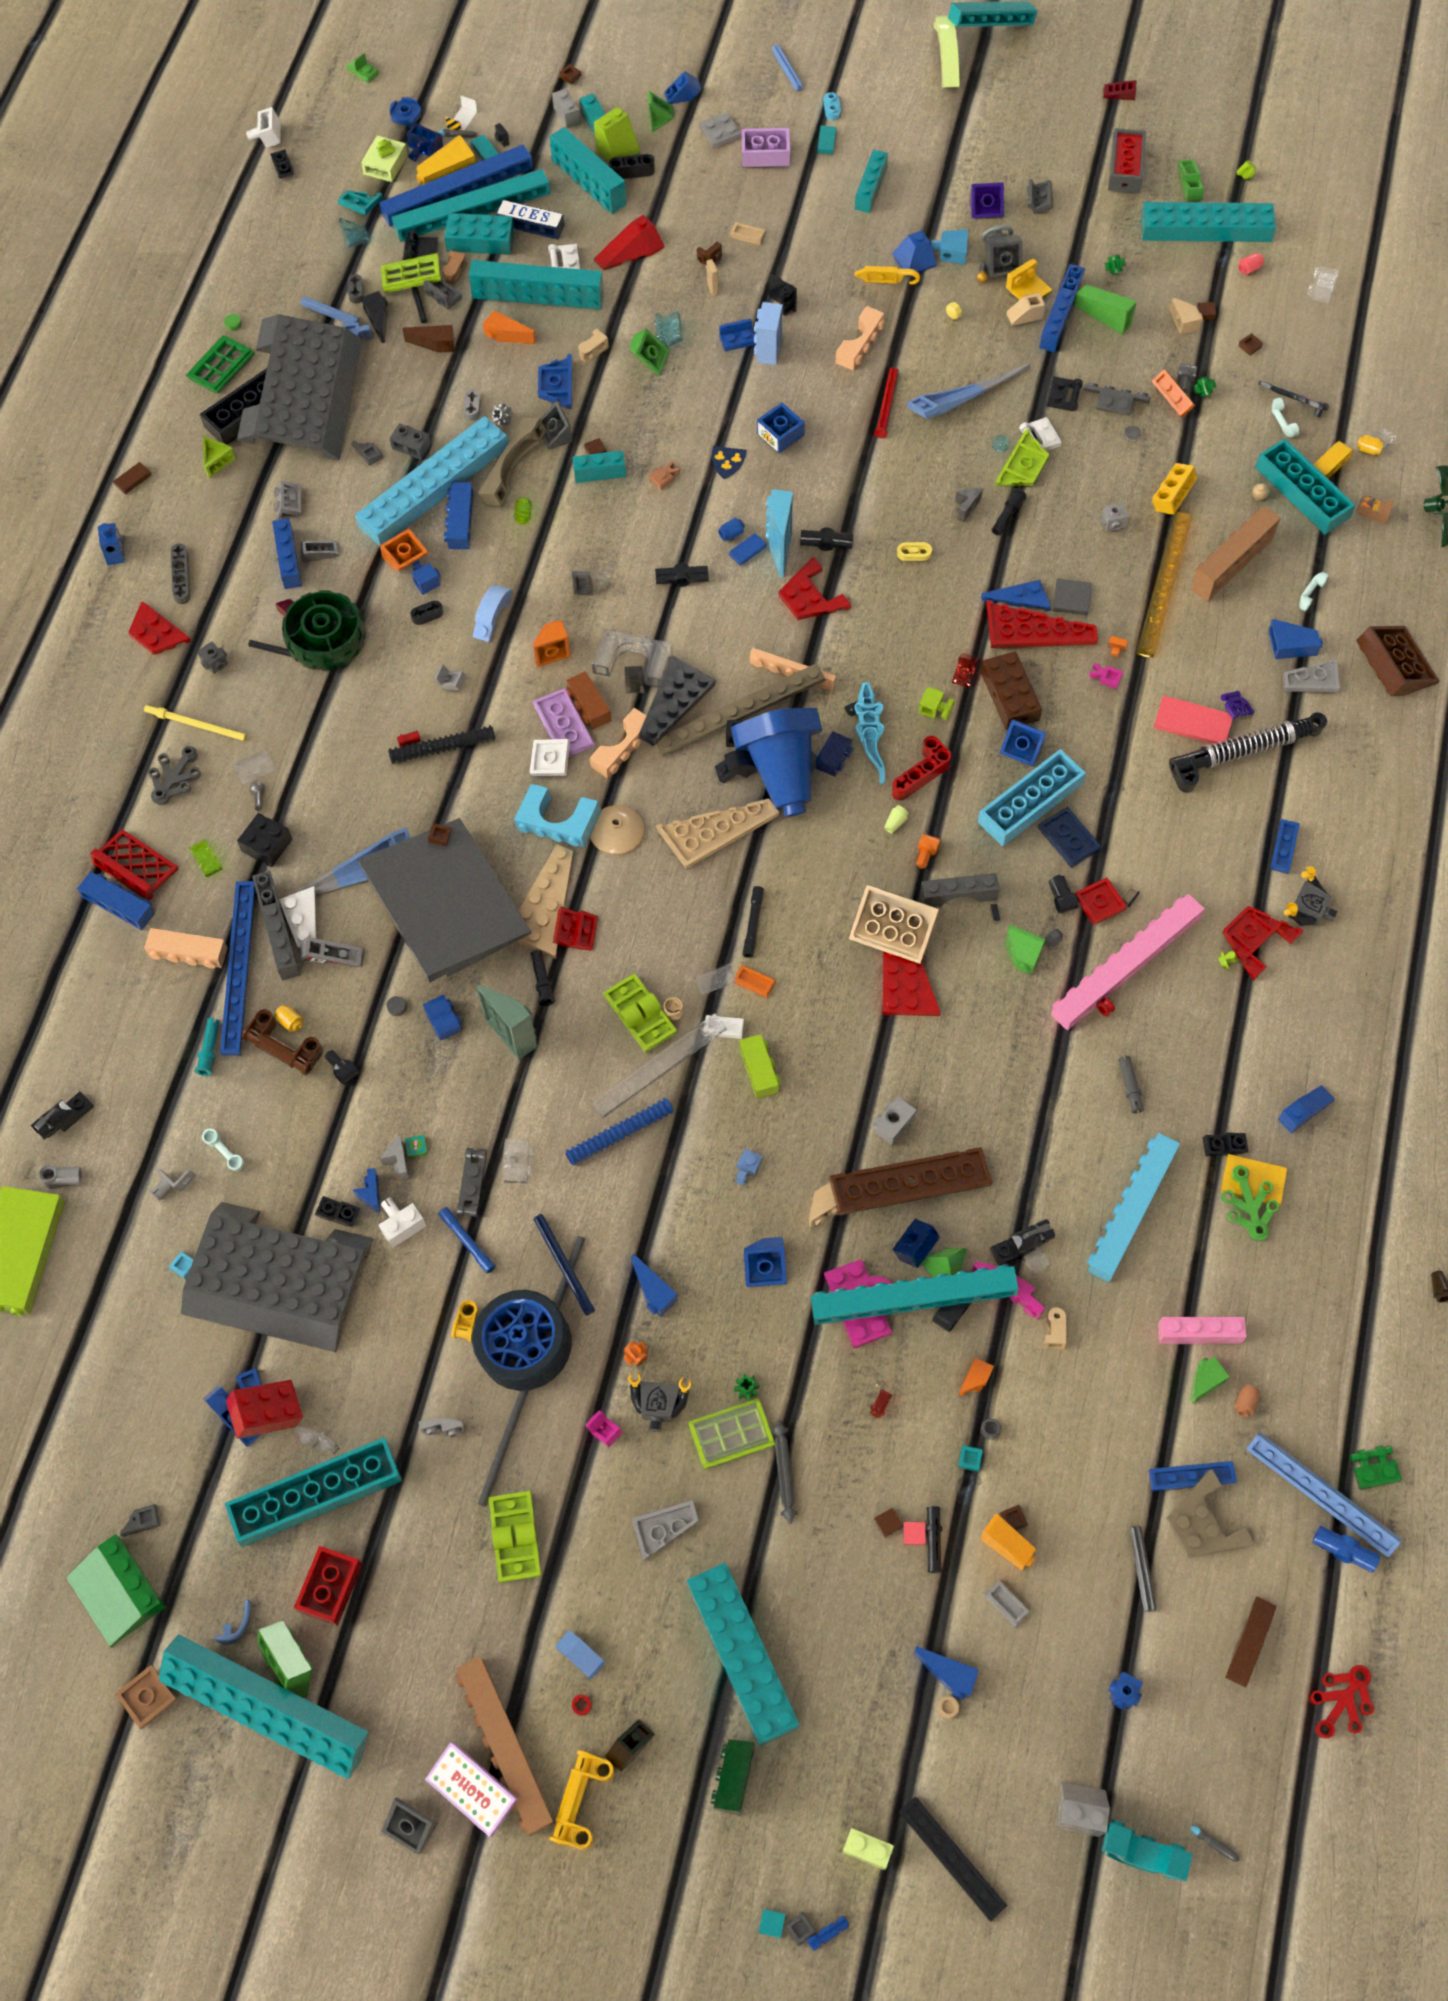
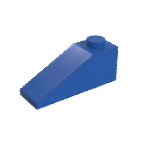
[1278,1085,1335,1134]
[631,1254,678,1317]
[914,1646,979,1700]

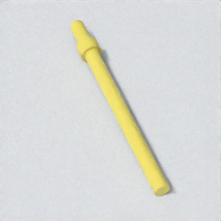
[144,705,247,741]

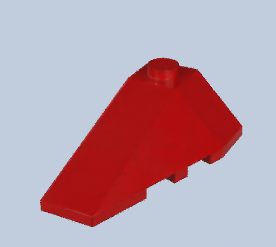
[594,215,664,270]

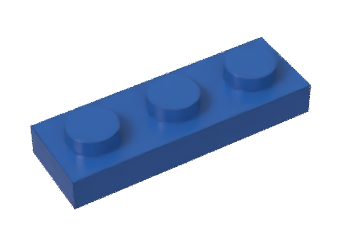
[1270,819,1300,874]

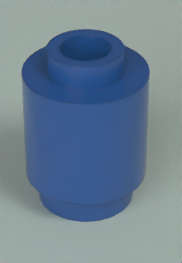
[718,517,745,541]

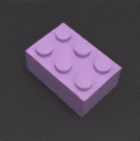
[742,128,790,167]

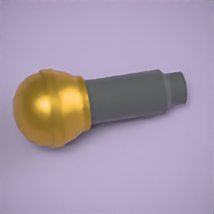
[977,262,988,283]

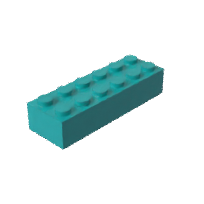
[549,127,626,214]
[1255,438,1356,535]

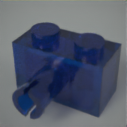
[407,123,444,162]

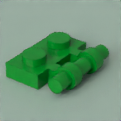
[1350,1445,1402,1490]

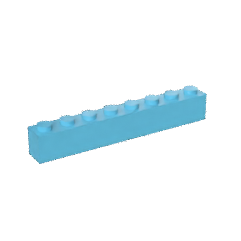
[1087,1133,1180,1282]

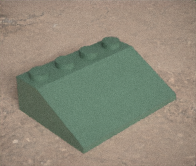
[476,985,537,1060]

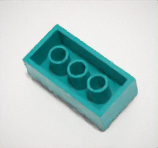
[444,213,514,255]

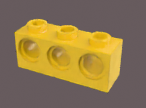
[1152,463,1197,515]

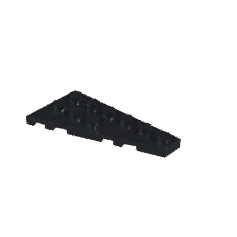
[639,655,716,746]

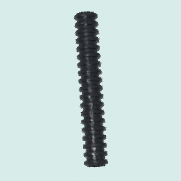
[388,725,495,764]

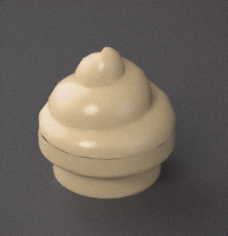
[1252,483,1270,501]

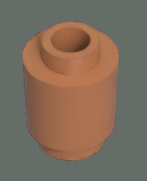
[1234,1385,1260,1418]

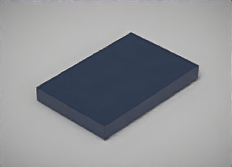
[1038,807,1102,868]

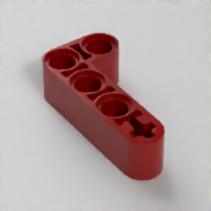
[892,736,951,801]

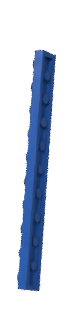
[220,881,256,1056]

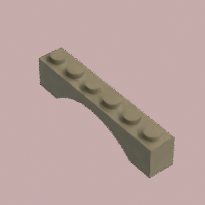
[478,418,547,506]

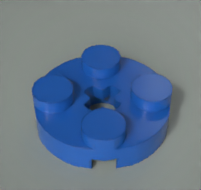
[389,97,421,127]

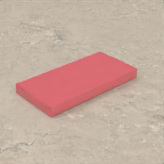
[1153,695,1232,745]

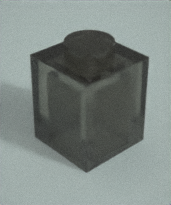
[625,666,644,694]

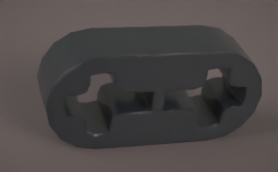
[410,601,443,625]

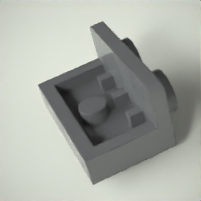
[1027,179,1053,214]
[424,279,462,309]

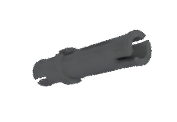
[1118,1056,1144,1114]

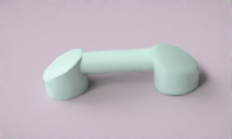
[1272,397,1299,438]
[1299,572,1330,612]
[202,1128,245,1172]

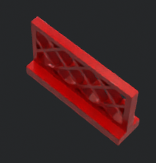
[90,829,179,901]

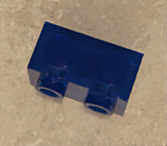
[816,731,854,777]

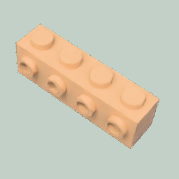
[144,928,228,968]

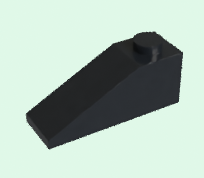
[361,291,388,343]

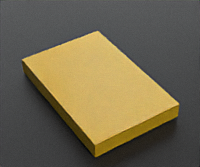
[1220,1154,1287,1207]

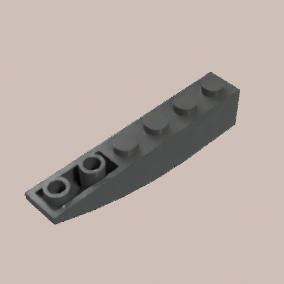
[252,871,300,981]

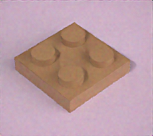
[115,1665,177,1730]

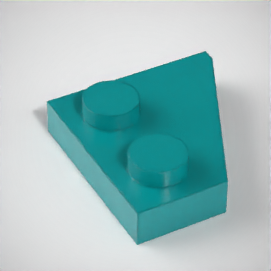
[338,190,382,215]

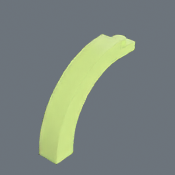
[934,16,959,87]

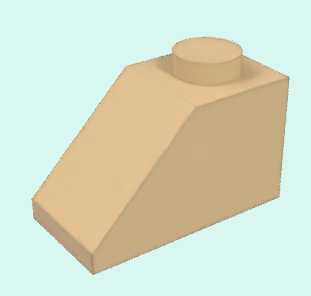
[1169,298,1203,335]

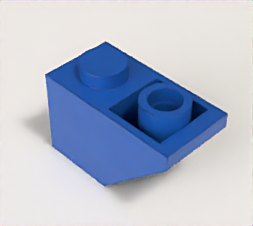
[664,71,701,104]

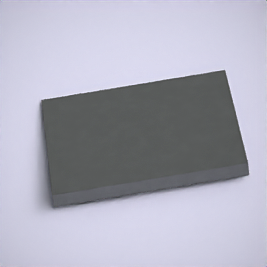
[358,818,531,983]

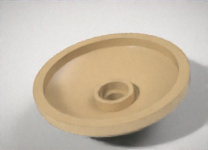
[590,805,644,855]

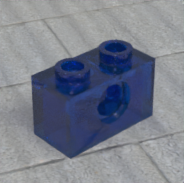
[892,1219,940,1268]

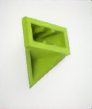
[202,435,236,478]

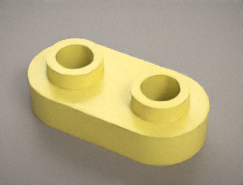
[897,542,932,561]

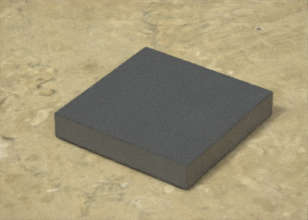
[1053,578,1092,615]

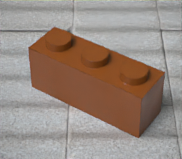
[565,671,612,730]

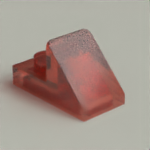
[952,653,979,688]

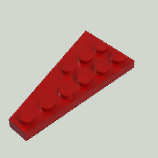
[986,600,1098,648]
[883,951,941,1016]

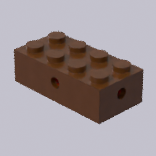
[980,651,1042,730]

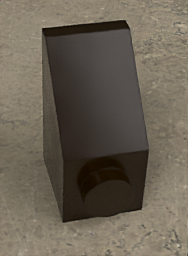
[605,1719,655,1772]

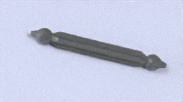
[771,1420,798,1524]

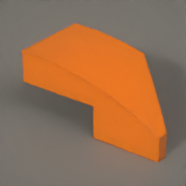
[959,1358,994,1396]

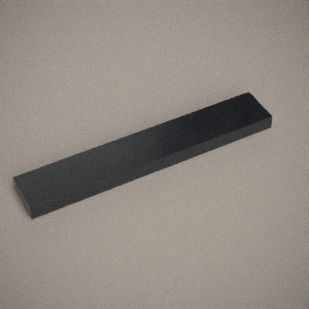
[899,1796,1007,1922]

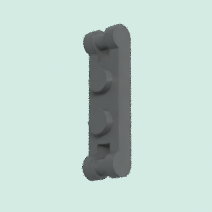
[457,1148,487,1217]

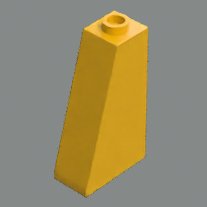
[416,135,476,185]

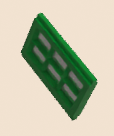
[186,335,255,394]

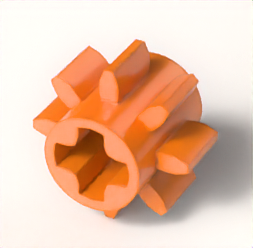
[623,1341,648,1367]

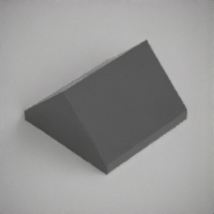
[540,401,573,449]
[381,1797,438,1855]

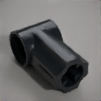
[1048,875,1078,913]

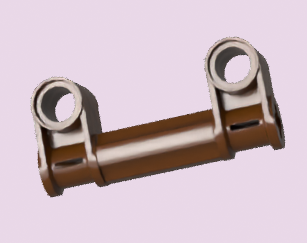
[241,1009,323,1076]

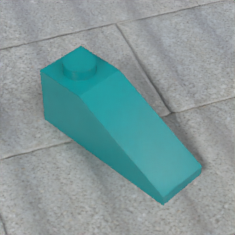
[579,93,605,134]

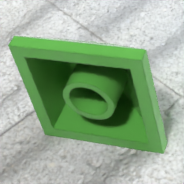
[629,328,670,375]
[1005,924,1045,974]

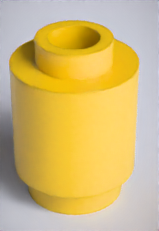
[1356,434,1384,455]
[274,1005,303,1032]

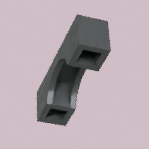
[920,873,999,907]

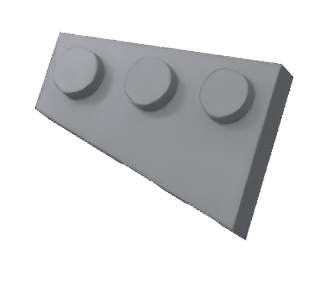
[1283,658,1340,692]
[632,1500,699,1561]

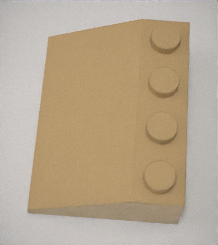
[849,885,941,964]

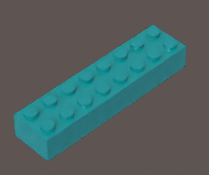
[1141,202,1276,242]
[468,260,604,309]
[224,1437,402,1548]
[686,1562,800,1747]

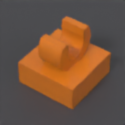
[1108,636,1128,658]

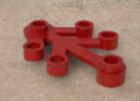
[1310,1665,1374,1739]

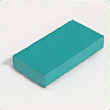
[817,126,836,154]
[470,135,499,160]

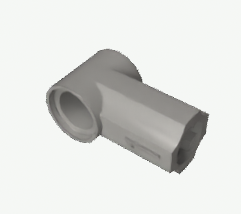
[39,1165,82,1189]

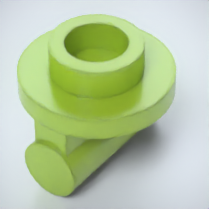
[376,139,396,158]
[1236,160,1256,180]
[1218,951,1239,970]

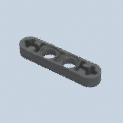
[171,544,190,604]

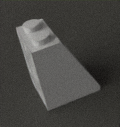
[1055,1781,1110,1837]

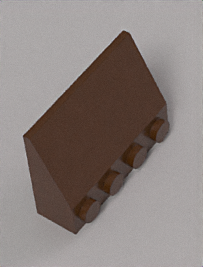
[1356,626,1440,696]

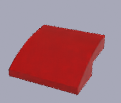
[552,907,598,951]

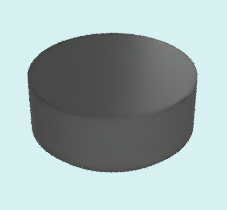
[386,996,406,1016]

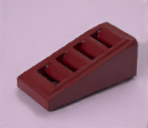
[1103,80,1137,100]

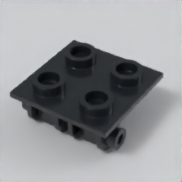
[402,230,438,264]
[769,273,797,315]

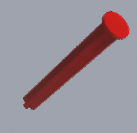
[874,367,898,438]

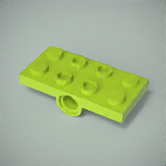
[603,973,677,1053]
[489,1491,542,1583]

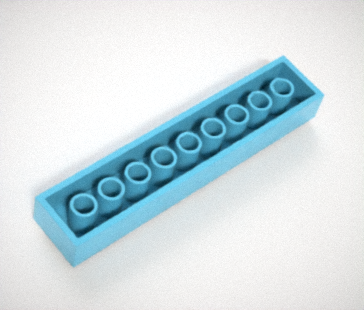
[355,416,508,546]

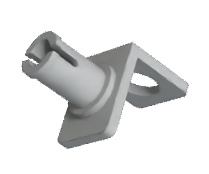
[150,1169,196,1200]

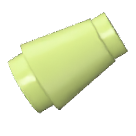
[884,805,909,834]

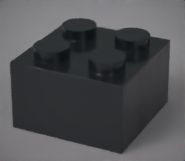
[237,813,293,868]

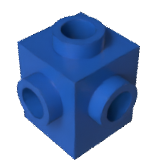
[1108,1672,1143,1710]

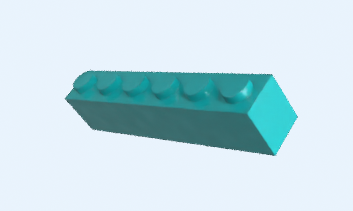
[948,1,1038,27]

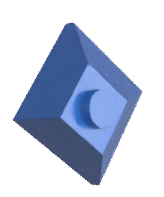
[892,230,936,277]
[744,1237,787,1287]

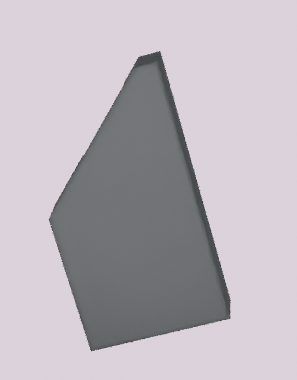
[352,441,383,466]
[120,1504,161,1537]

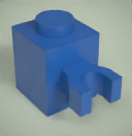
[411,560,441,595]

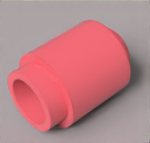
[1238,253,1264,275]

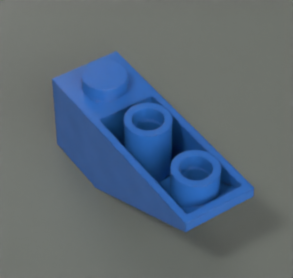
[203,1385,261,1447]

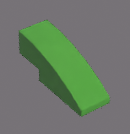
[1178,159,1204,201]

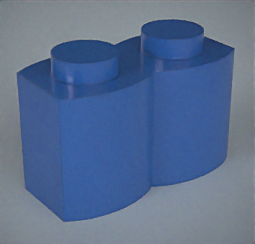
[423,995,462,1041]

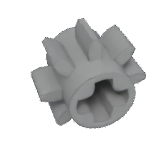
[492,403,513,425]

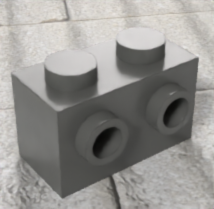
[390,423,431,460]

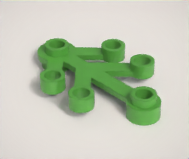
[1221,1165,1279,1241]

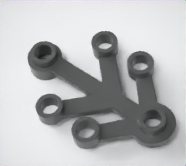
[148,746,201,805]

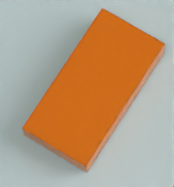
[733,965,776,998]

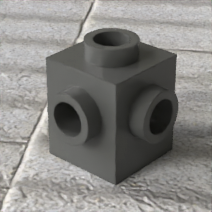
[197,641,228,674]

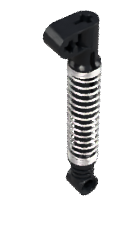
[1169,712,1327,793]

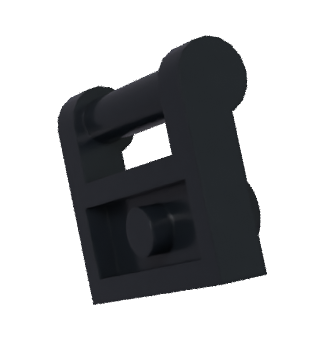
[1047,376,1083,411]

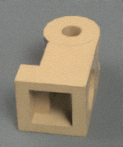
[578,328,609,362]
[1043,1307,1066,1349]

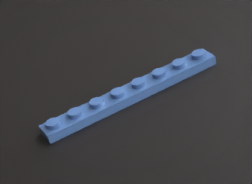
[1246,1431,1402,1558]

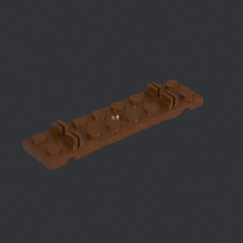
[829,1147,993,1215]

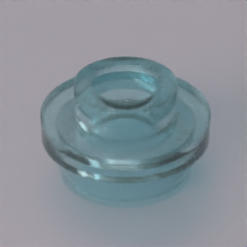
[992,435,1009,452]

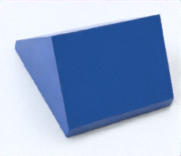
[1000,719,1046,766]

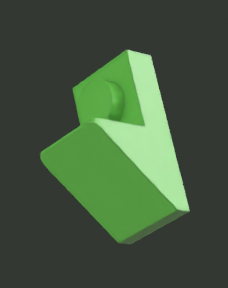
[346,53,379,83]

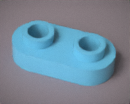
[823,92,841,120]

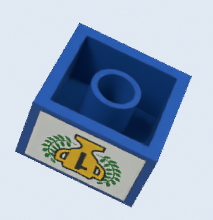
[757,402,805,453]

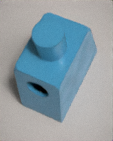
[931,229,968,265]

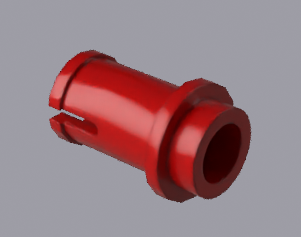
[397,730,421,747]

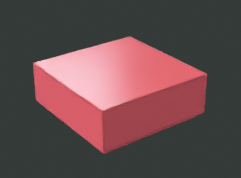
[903,1522,926,1545]

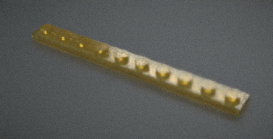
[1136,511,1192,658]

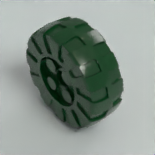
[282,590,365,671]

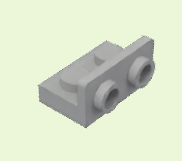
[274,481,301,518]

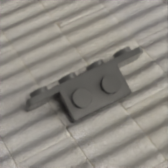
[1083,383,1151,415]

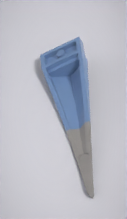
[907,363,1030,419]
[291,827,411,895]

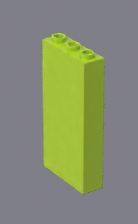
[0,1186,65,1316]

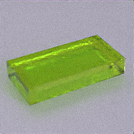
[189,839,223,878]

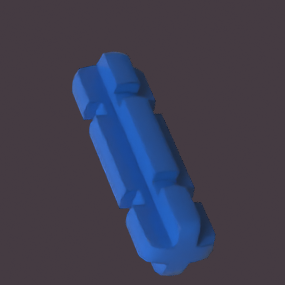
[808,1916,849,1951]

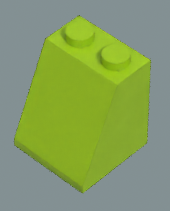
[594,106,640,162]

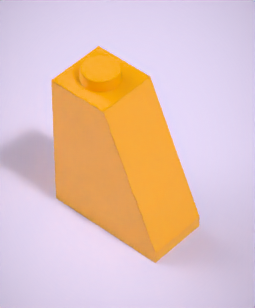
[980,1513,1036,1570]

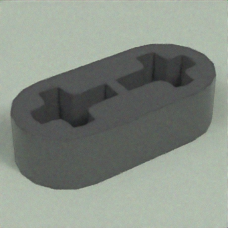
[347,274,364,304]

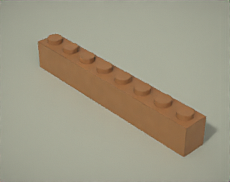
[455,1656,555,1836]

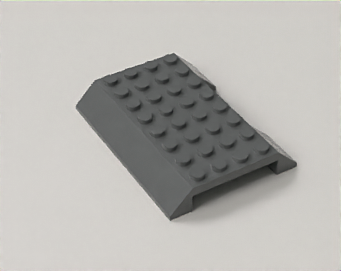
[237,314,362,461]
[181,1202,373,1353]

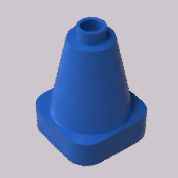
[731,708,822,817]

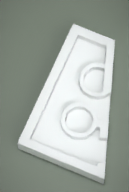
[279,886,317,950]

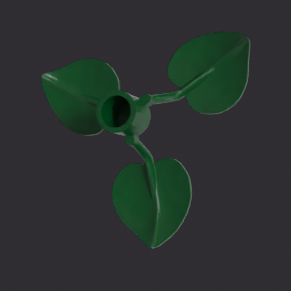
[1424,465,1448,547]

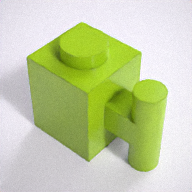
[918,686,955,720]

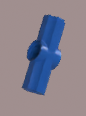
[1312,1525,1381,1573]

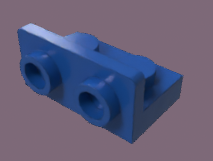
[719,319,756,352]

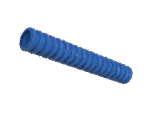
[566,1098,673,1166]

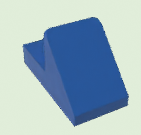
[353,1168,381,1212]

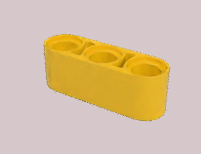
[1313,441,1354,479]

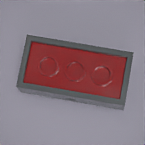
[1108,128,1146,193]

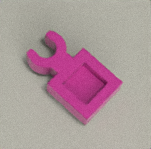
[1089,663,1123,689]

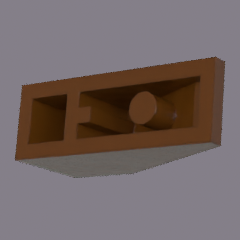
[403,325,454,353]

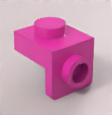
[586,1410,623,1447]

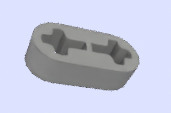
[464,390,481,420]

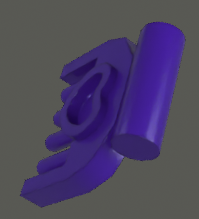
[1221,691,1254,719]

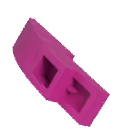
[972,1262,1045,1320]

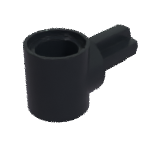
[325,1050,359,1085]

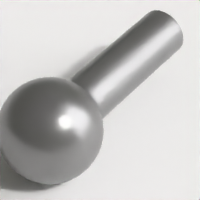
[250,782,265,811]

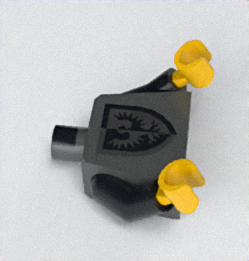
[1284,866,1338,926]
[628,1372,693,1432]

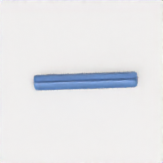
[772,44,803,91]
[300,296,359,323]

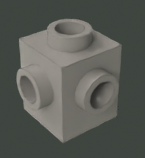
[1100,503,1129,531]

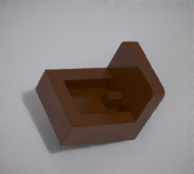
[697,242,722,266]

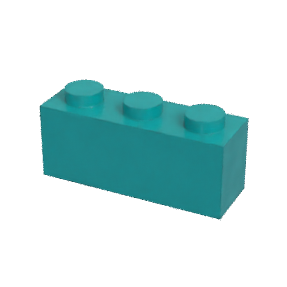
[572,450,626,483]

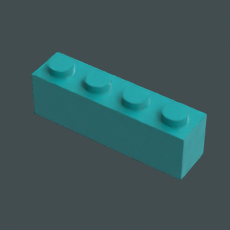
[855,149,888,213]

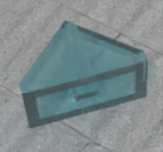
[339,218,370,248]

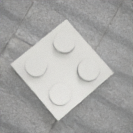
[530,739,570,776]

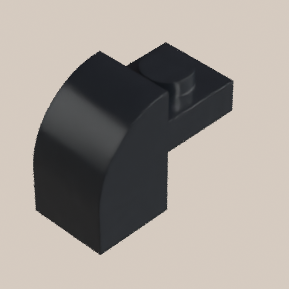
[715,750,758,783]

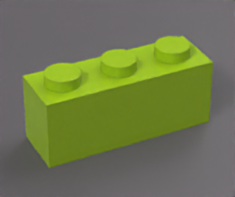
[739,1034,781,1099]

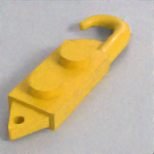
[854,266,920,285]

